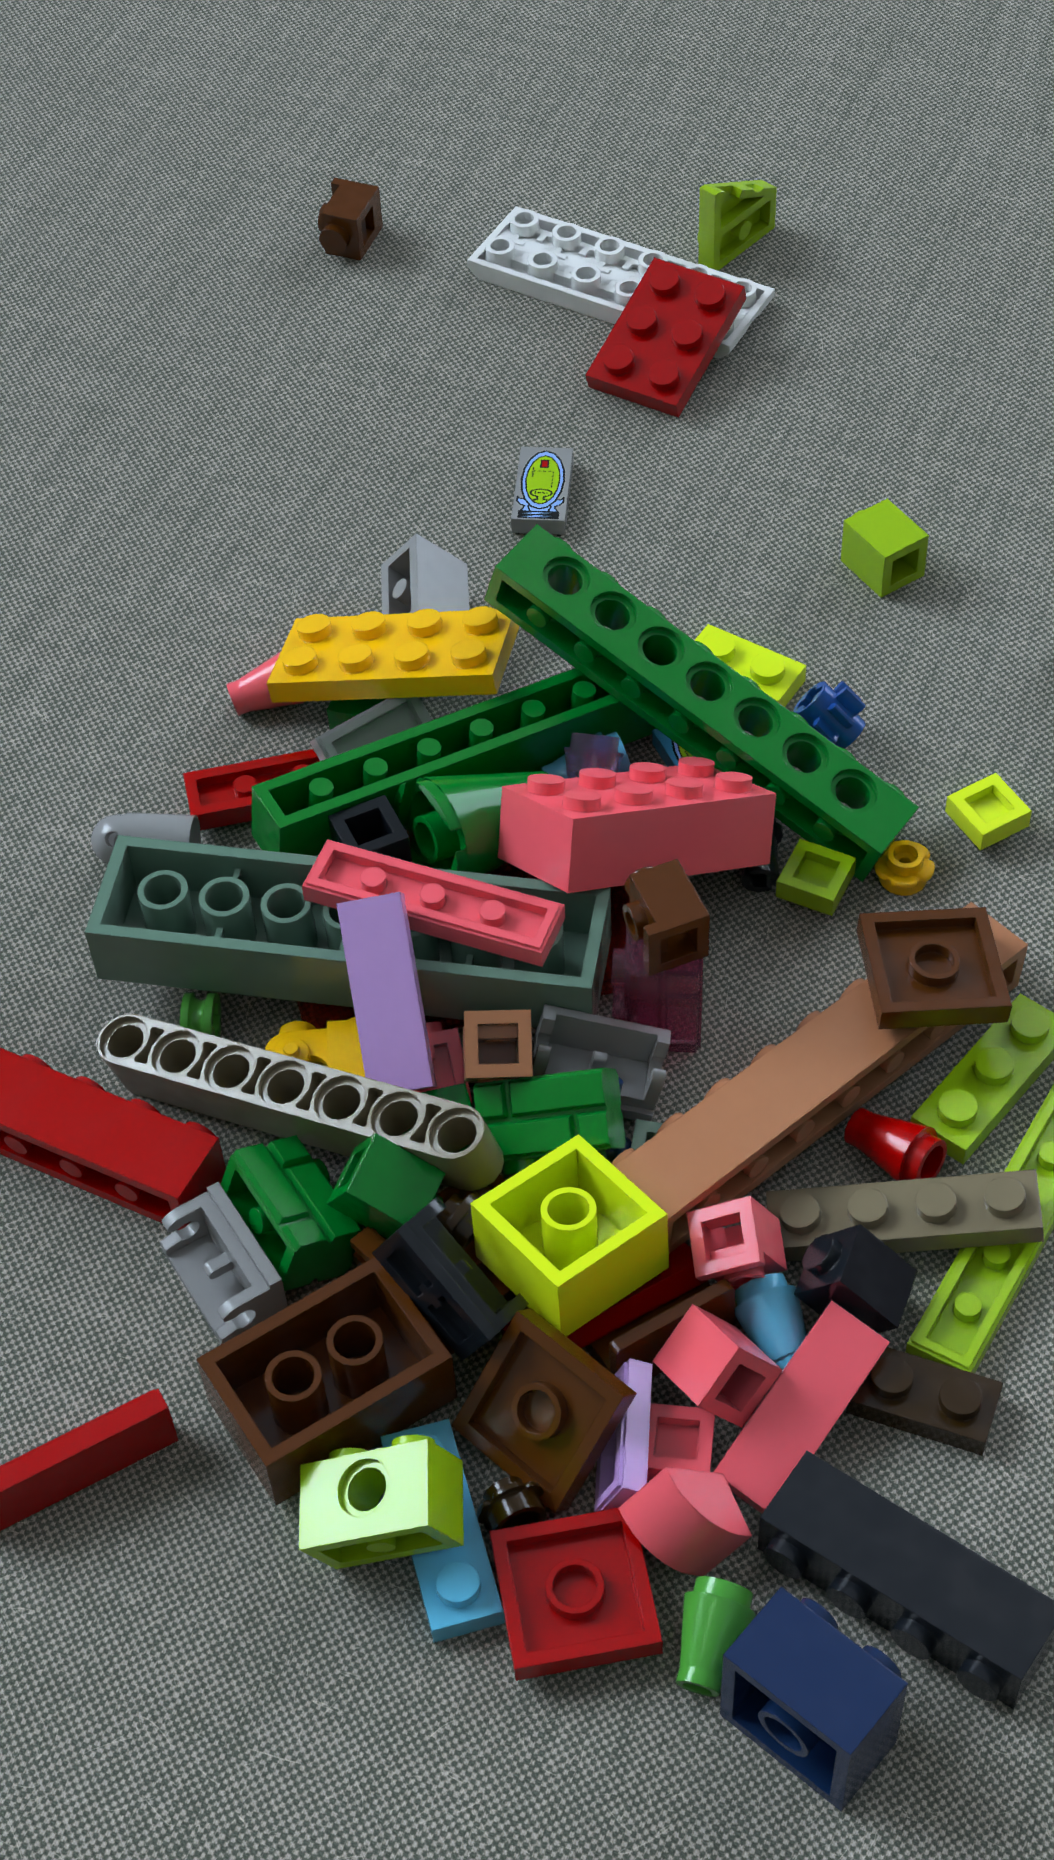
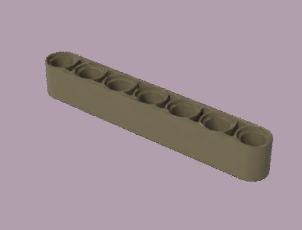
[97,1014,504,1191]

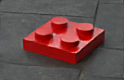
[490,1508,663,1681]

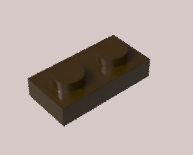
[846,1347,1003,1456]

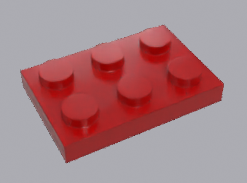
[585,257,746,418]

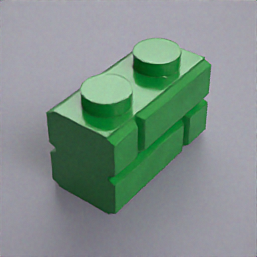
[473,1067,626,1175]
[221,1135,362,1291]

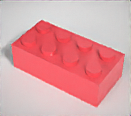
[498,757,776,893]

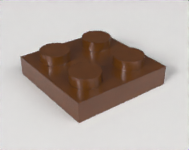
[856,907,1012,1029]
[451,1308,637,1513]

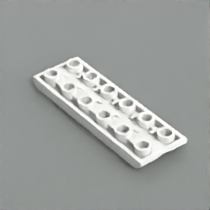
[467,206,775,358]

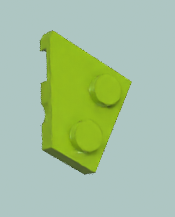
[697,180,777,271]

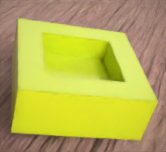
[945,773,1032,851]

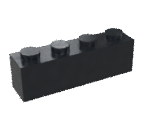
[757,1451,1054,1709]

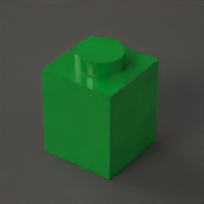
[327,1133,446,1239]

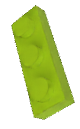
[910,993,1054,1165]

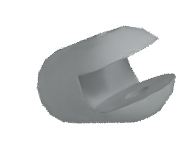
[91,812,201,864]

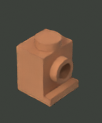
[463,1009,533,1083]

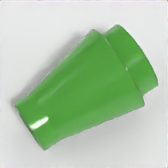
[675,1576,756,1697]

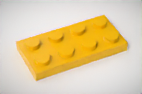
[266,606,519,703]

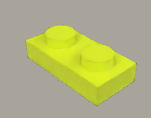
[695,624,806,707]

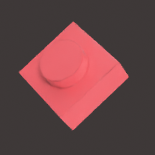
[647,1403,715,1481]

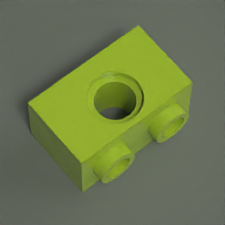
[299,1434,464,1569]

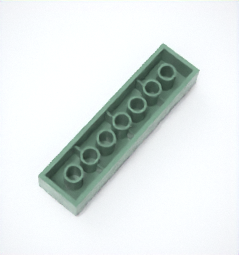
[85,835,612,1028]

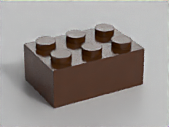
[196,1257,457,1505]

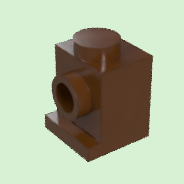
[318,178,383,261]
[623,859,710,976]

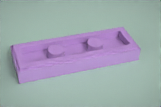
[336,892,437,1090]

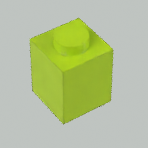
[841,498,929,598]

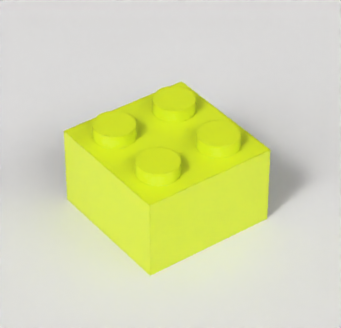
[470,1134,669,1337]

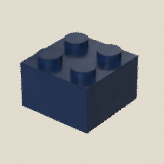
[720,1587,908,1812]

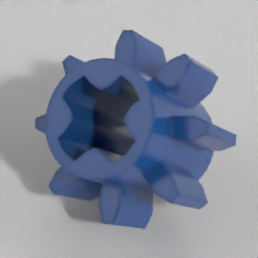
[793,681,866,749]

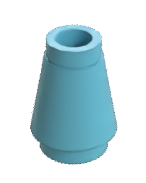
[735,1273,807,1370]

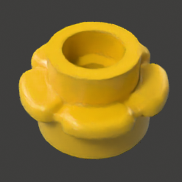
[874,840,935,896]

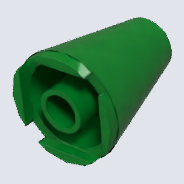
[394,771,548,874]

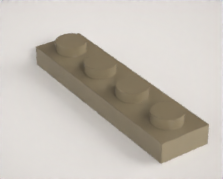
[766,1169,1044,1262]

